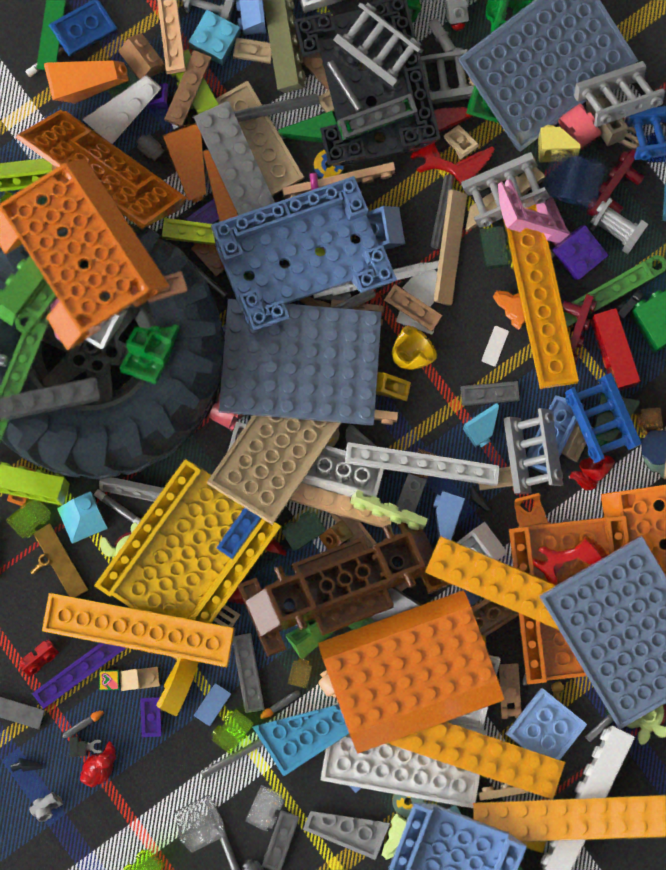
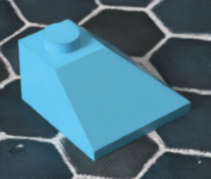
[463,403,499,448]
[57,492,108,544]

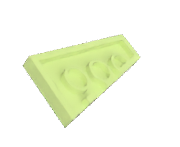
[350,489,428,530]

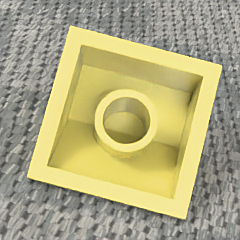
[538,125,580,162]

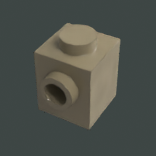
[599,118,628,146]

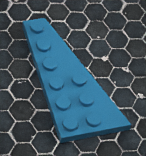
[253,704,349,776]

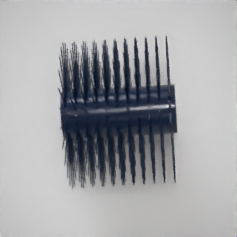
[544,151,606,210]

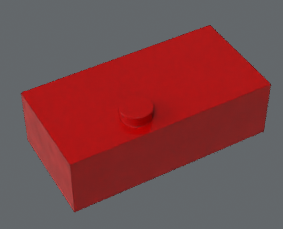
[591,308,640,391]

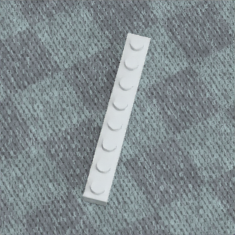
[345,442,499,486]

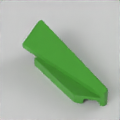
[286,619,335,659]

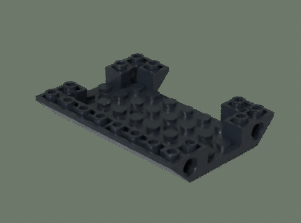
[294,0,441,166]

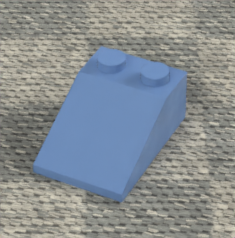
[433,491,465,540]

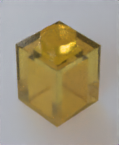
[288,658,313,689]

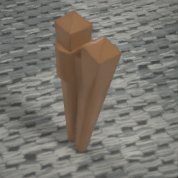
[298,297,331,308]

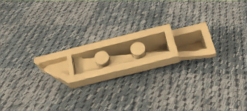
[465,167,545,232]

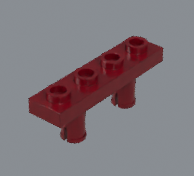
[586,149,645,217]
[562,294,597,365]

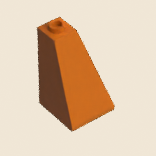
[44,60,129,103]
[162,123,206,203]

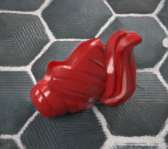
[569,455,614,491]
[80,741,116,787]

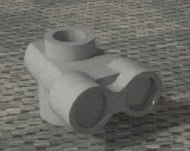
[29,792,63,822]

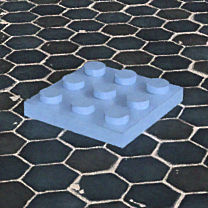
[505,688,587,760]

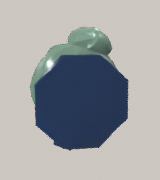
[641,430,666,478]

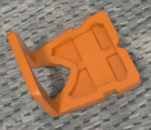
[514,493,549,528]

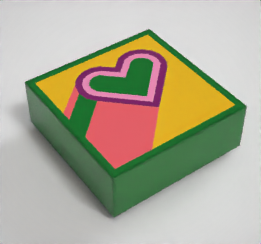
[99,670,119,690]

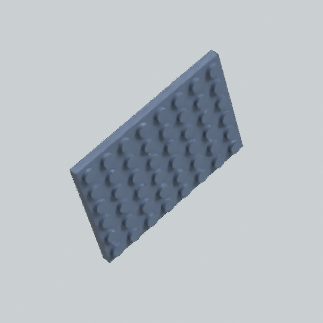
[458,0,638,152]
[219,299,381,425]
[539,536,666,730]

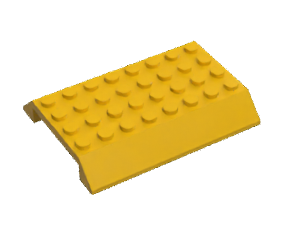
[94,459,281,623]

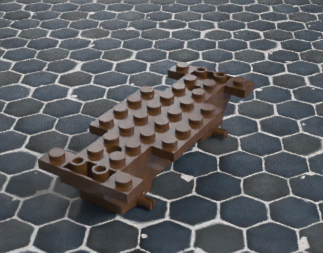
[238,522,447,657]

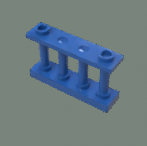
[625,106,666,160]
[565,373,642,463]

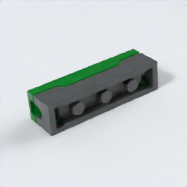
[337,94,418,141]

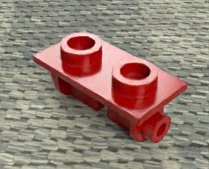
[19,639,59,677]

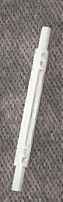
[313,260,439,298]

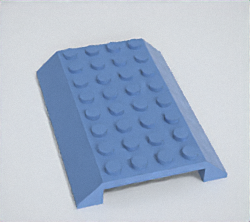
[389,802,526,870]

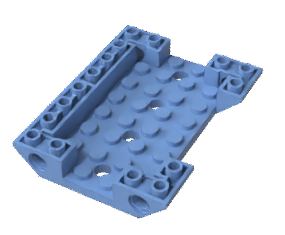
[211,176,397,331]

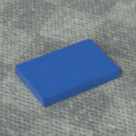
[49,0,117,57]

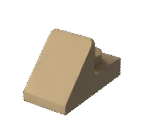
[444,125,479,160]
[119,667,160,691]

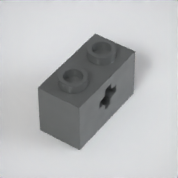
[397,473,426,513]

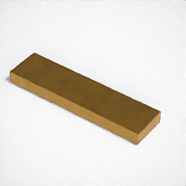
[33,524,88,598]

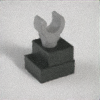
[70,737,102,757]

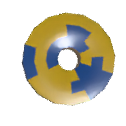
[314,150,344,179]

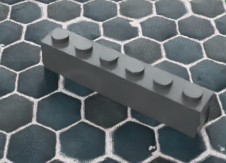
[0,378,100,422]

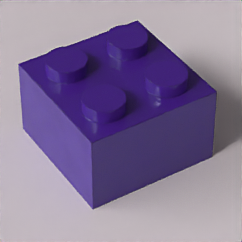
[551,226,608,280]

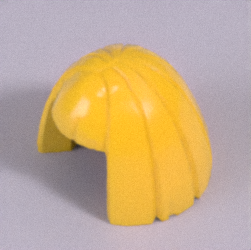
[392,326,437,370]

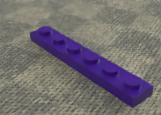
[32,643,126,709]

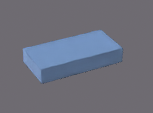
[194,683,231,726]

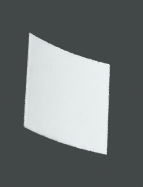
[403,262,437,307]

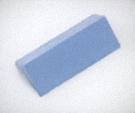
[526,395,584,474]

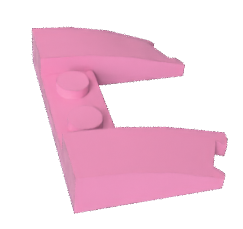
[498,179,569,243]

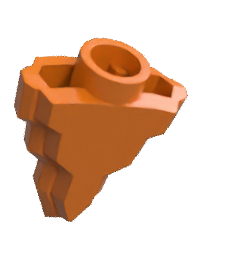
[493,291,525,330]

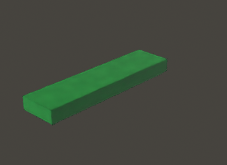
[37,0,66,70]

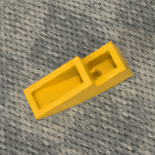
[156,658,199,717]

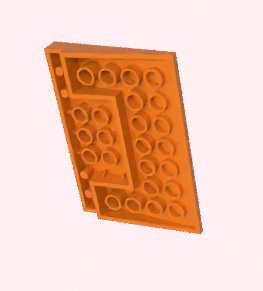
[16,110,187,229]

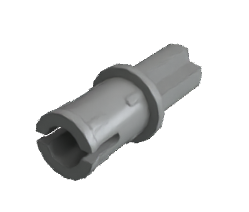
[428,18,456,53]

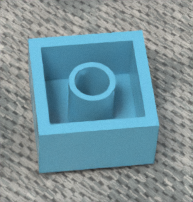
[189,10,241,66]

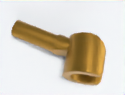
[30,554,52,575]
[551,681,564,702]

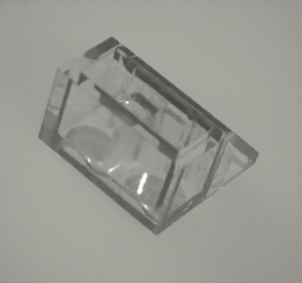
[245,785,285,831]

